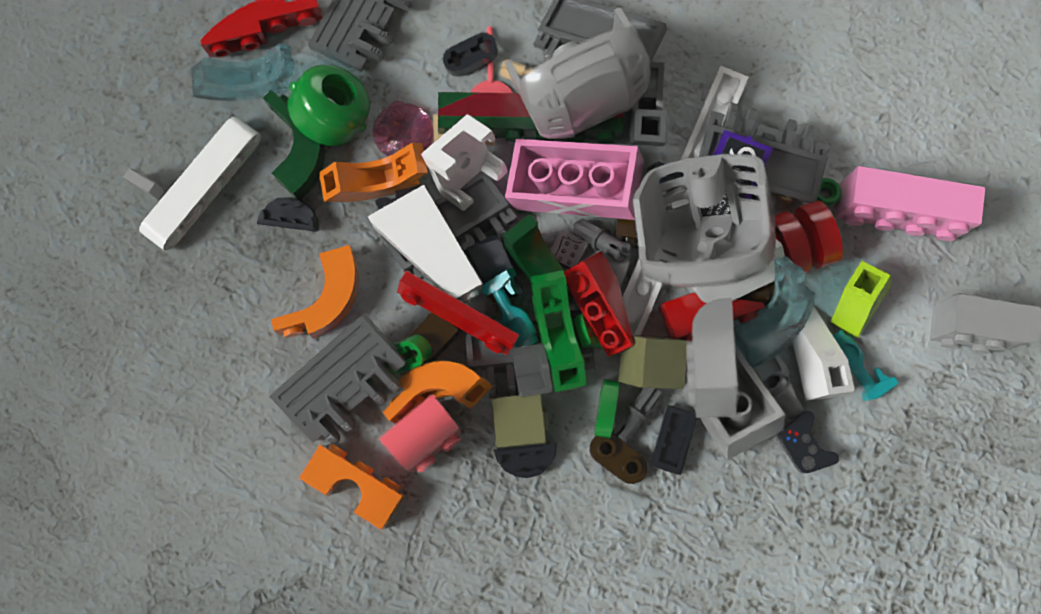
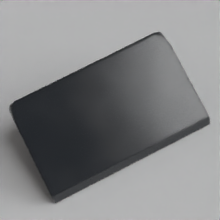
[467,234,524,303]

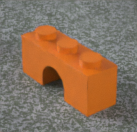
[299,443,405,530]

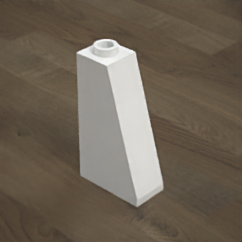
[368,185,482,304]

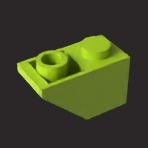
[831,261,891,338]

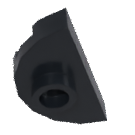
[257,197,319,232]
[493,443,557,478]

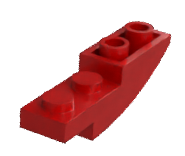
[200,0,323,58]

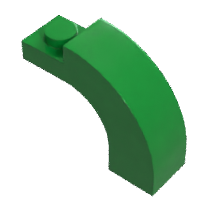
[531,270,587,392]

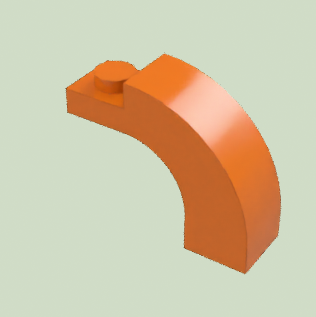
[319,142,428,202]
[271,245,359,338]

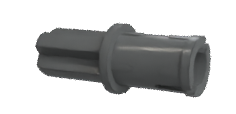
[573,218,630,262]
[612,388,662,444]

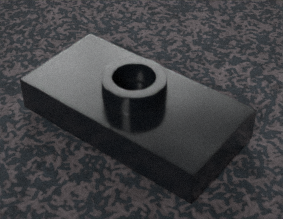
[649,405,698,476]

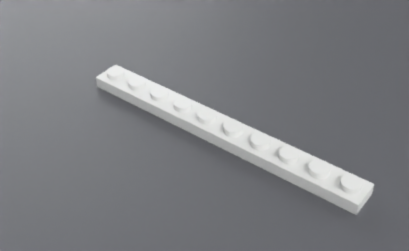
[622,66,748,335]

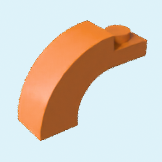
[383,361,493,424]

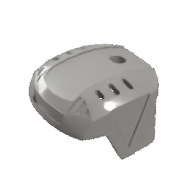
[504,7,651,139]
[633,154,776,287]

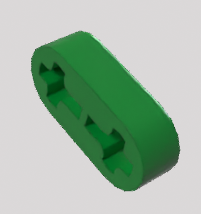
[384,335,432,374]
[594,378,620,439]

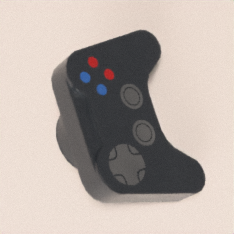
[779,411,839,474]

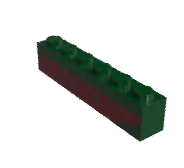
[438,92,623,144]

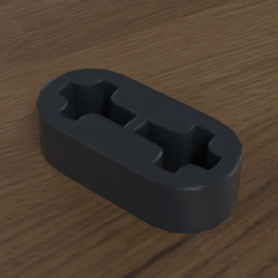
[442,32,498,77]

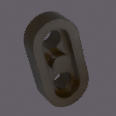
[589,434,648,484]

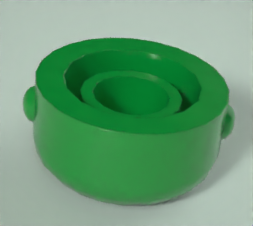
[287,64,370,146]

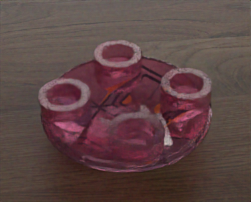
[372,100,434,156]

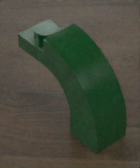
[263,90,325,200]

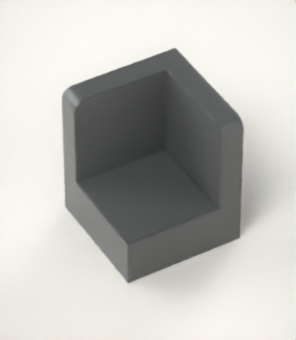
[512,344,552,397]

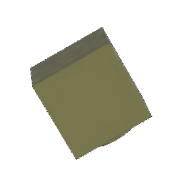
[618,335,687,389]
[492,394,549,449]

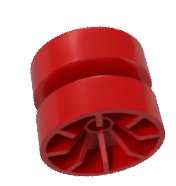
[774,200,843,280]

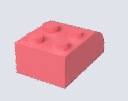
[379,395,463,473]

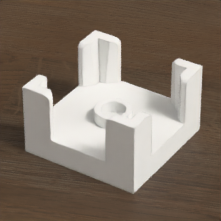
[421,114,508,211]

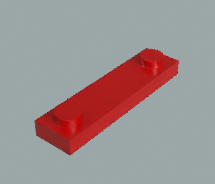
[397,271,519,355]

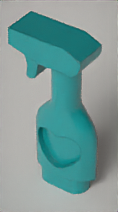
[482,268,539,348]
[833,329,899,401]

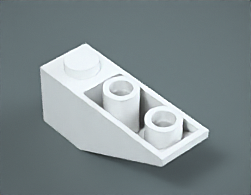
[786,306,855,401]

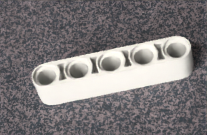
[139,116,261,251]

